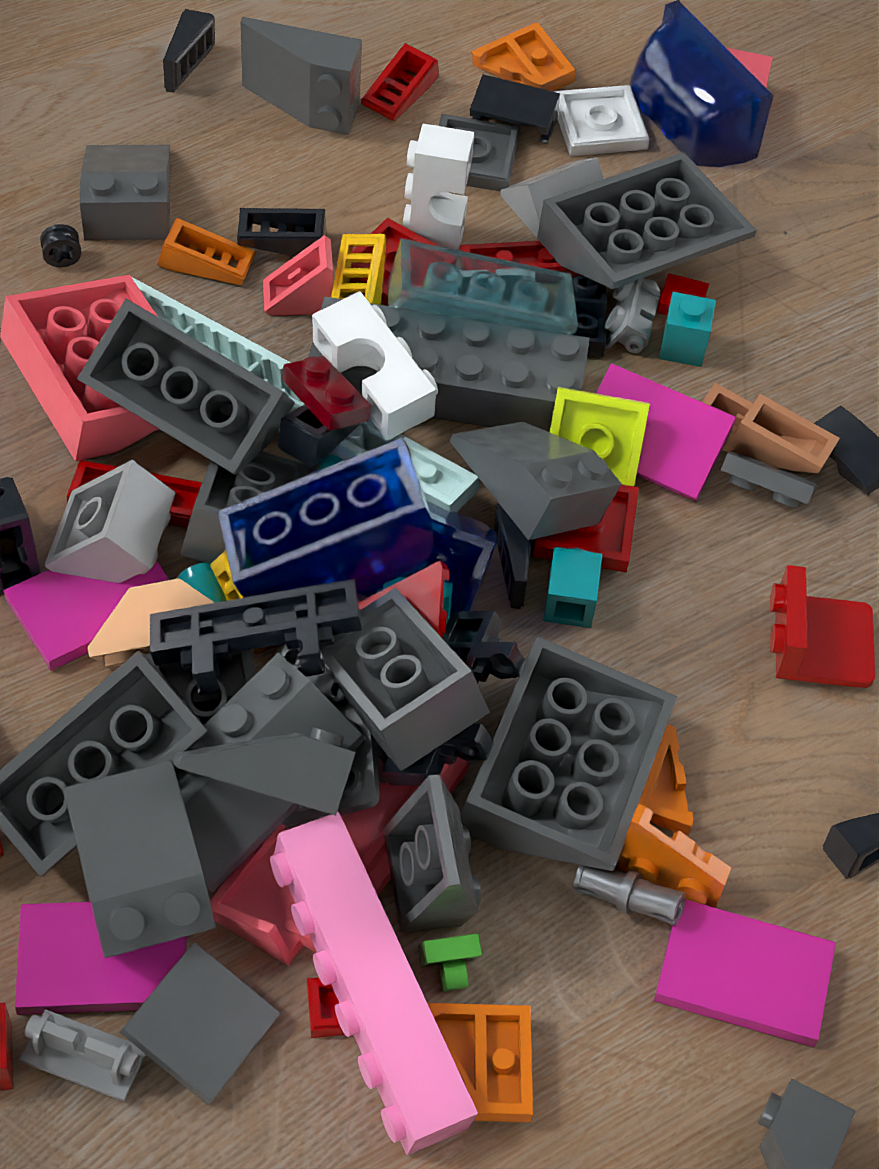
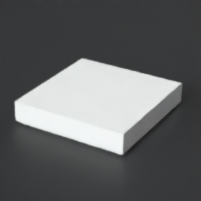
[554,85,650,157]

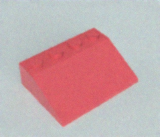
[0,275,159,462]

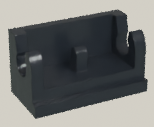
[470,74,560,144]

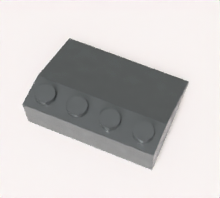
[537,152,757,289]
[460,636,677,871]

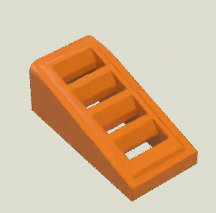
[157,218,256,286]

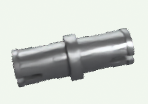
[573,865,686,926]

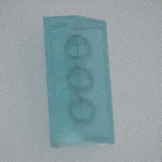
[388,238,578,335]

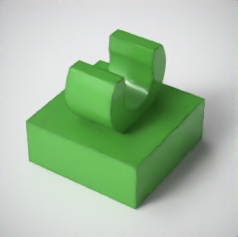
[418,933,482,992]

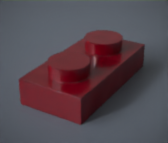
[282,356,372,431]

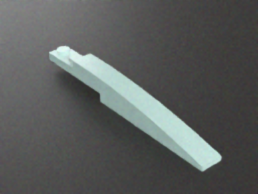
[132,277,480,518]

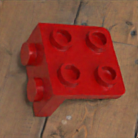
[770,565,875,688]

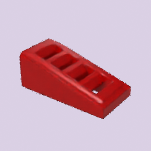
[361,43,439,122]

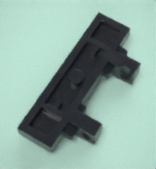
[150,579,362,695]
[382,611,527,786]

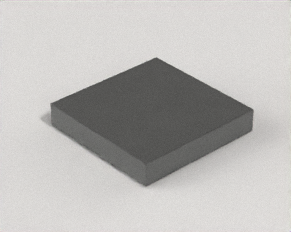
[438,114,521,192]
[120,942,280,1105]

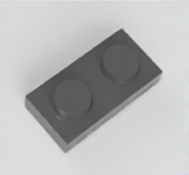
[721,451,818,508]

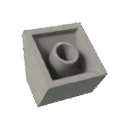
[44,460,175,583]

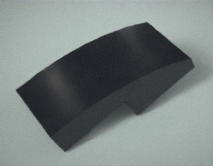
[560,275,607,357]
[814,405,879,495]

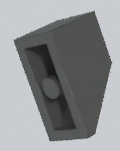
[758,1079,856,1169]

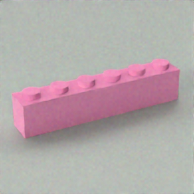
[270,811,478,1155]

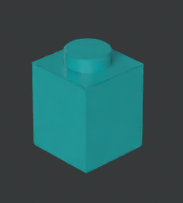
[659,292,716,367]
[543,547,602,628]

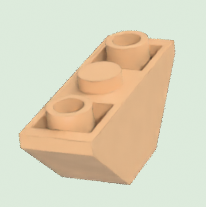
[88,579,214,667]

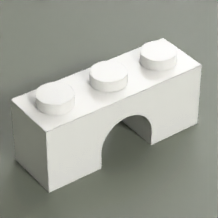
[402,123,474,257]
[312,291,438,440]

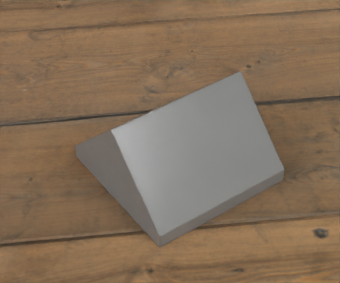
[500,157,604,237]

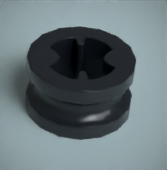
[40,224,82,268]

